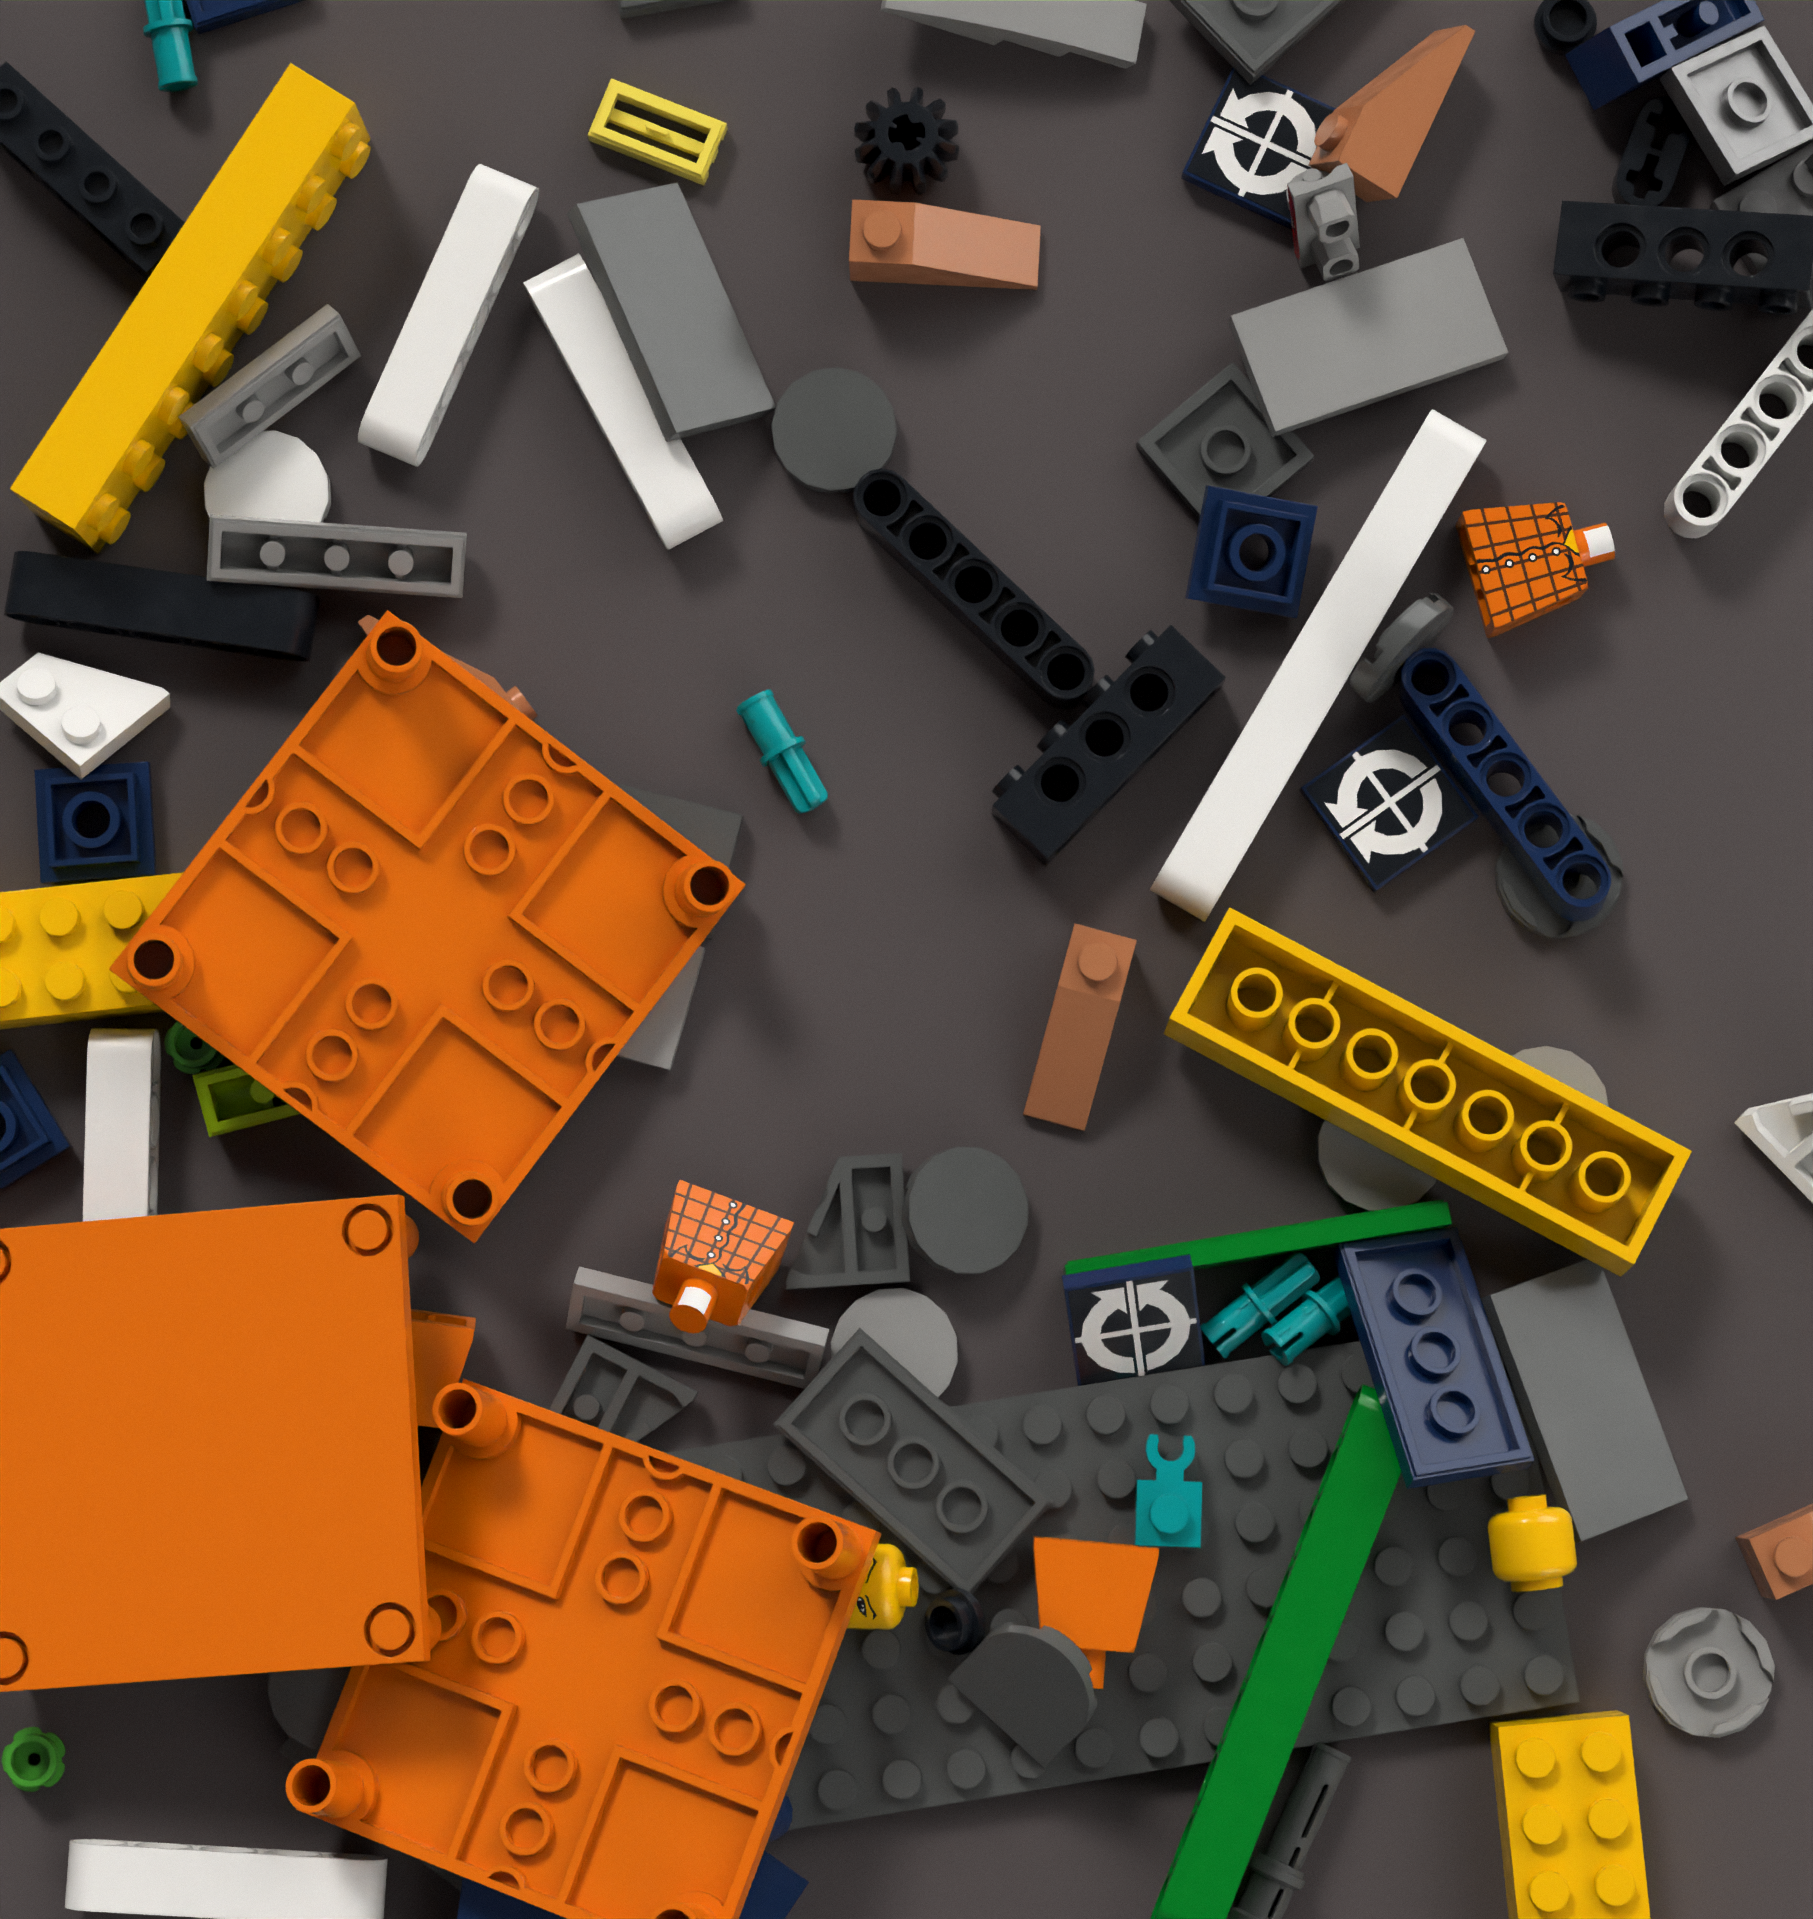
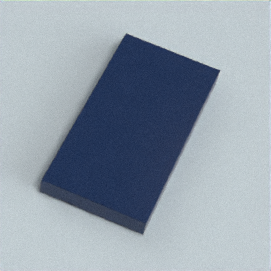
[1332,1227,1534,1489]

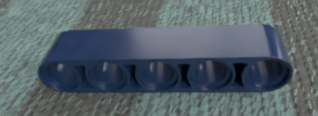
[1399,648,1611,921]

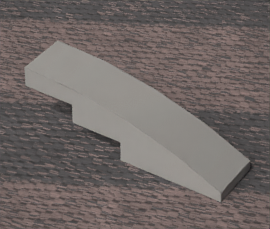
[880,0,1147,69]

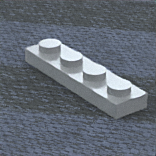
[566,1266,829,1389]

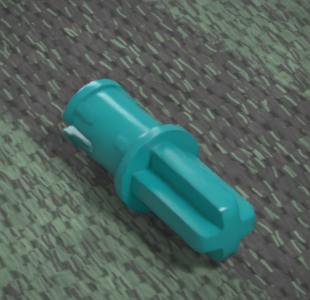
[143,0,198,92]
[736,689,828,814]
[1200,1252,1320,1358]
[1261,1275,1351,1366]

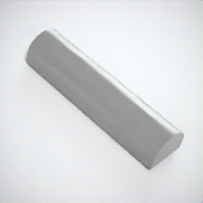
[207,515,467,598]

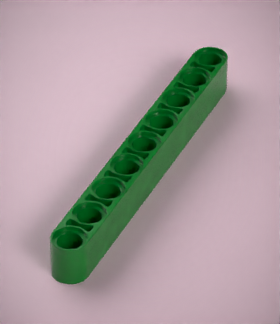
[1150,1384,1401,1919]

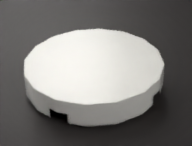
[204,430,331,522]

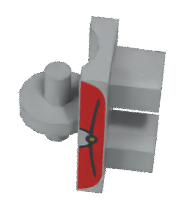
[1286,163,1360,281]

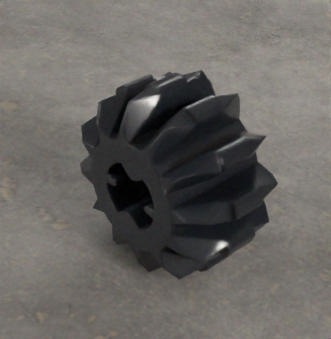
[854,87,959,196]

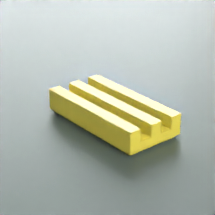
[588,78,728,186]

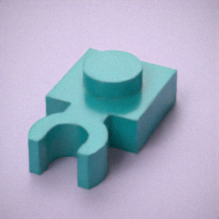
[1134,1434,1202,1548]

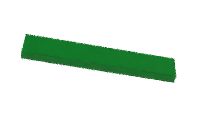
[1063,1199,1452,1275]

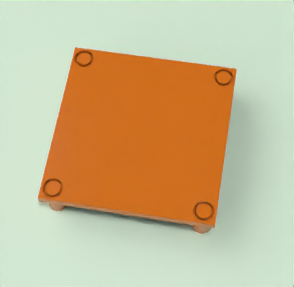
[109,610,746,1244]
[0,1194,442,1692]
[286,1378,882,1919]

